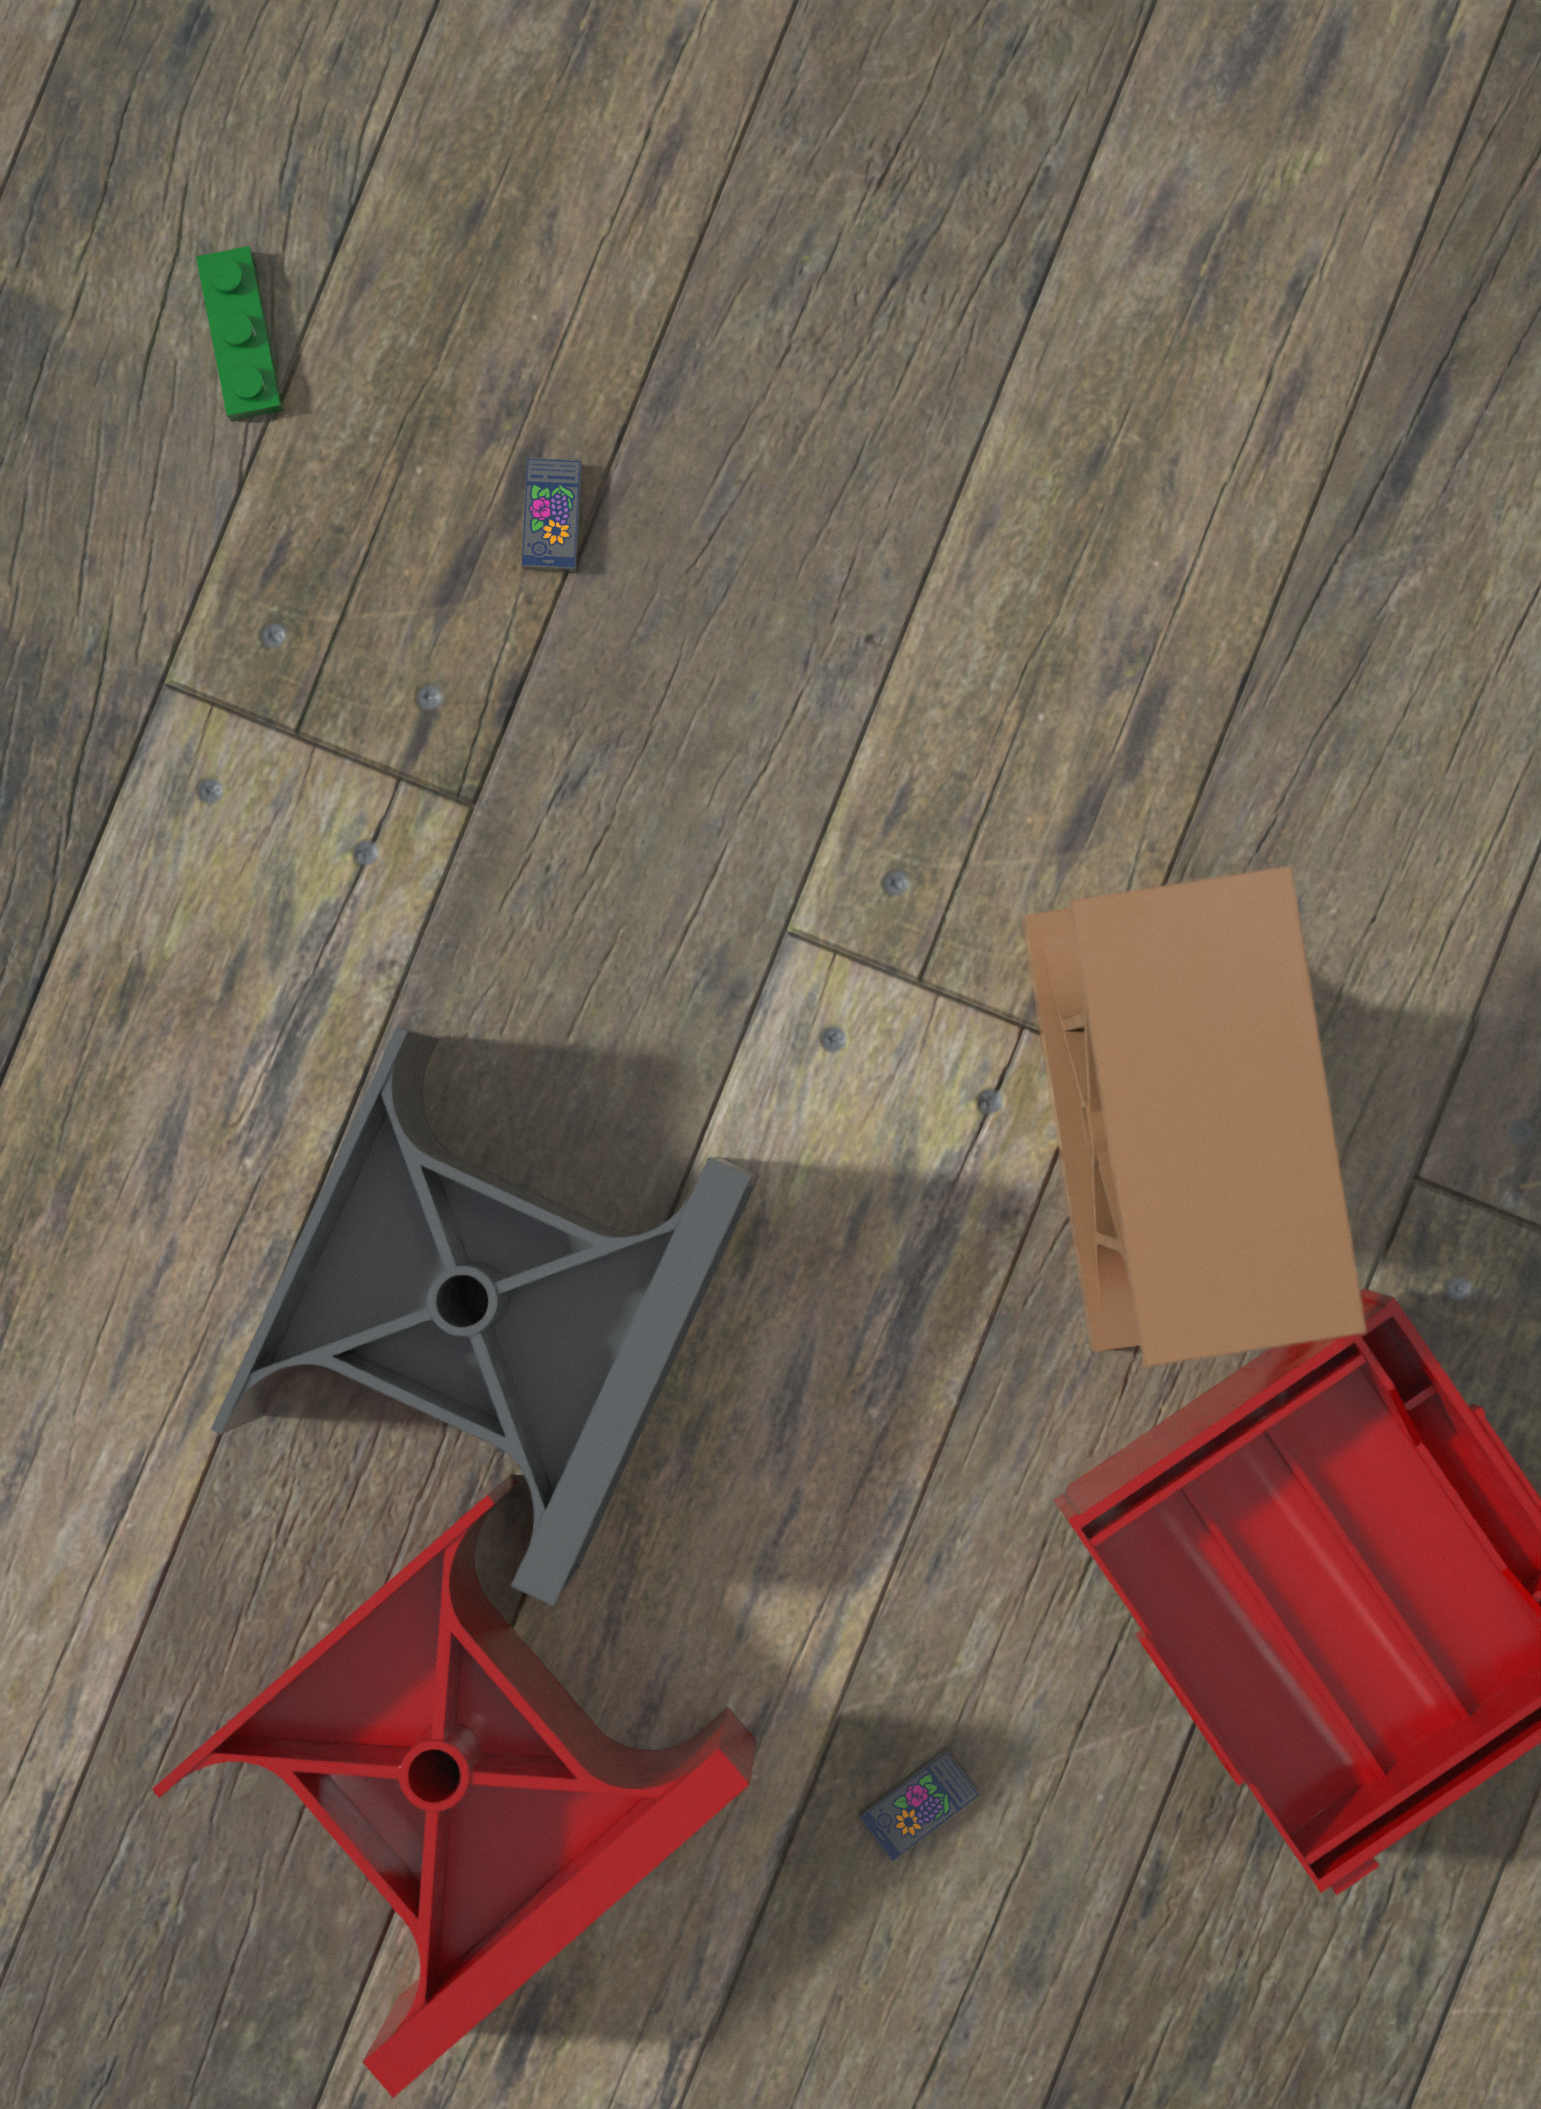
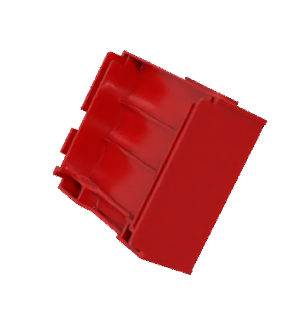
[1053,1289,1541,1896]

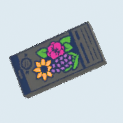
[521,457,582,572]
[859,1747,980,1862]

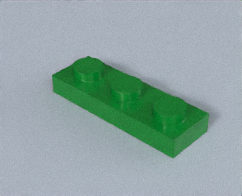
[196,246,284,421]

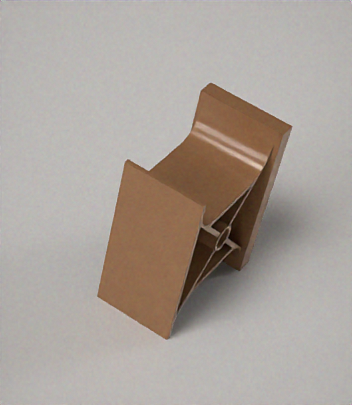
[1022,866,1366,1367]

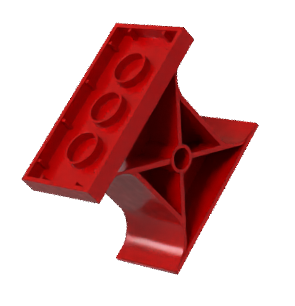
[152,1475,757,2098]

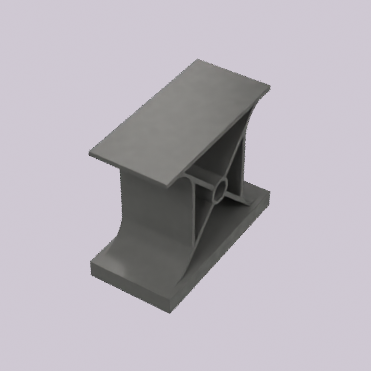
[211,1026,760,1606]

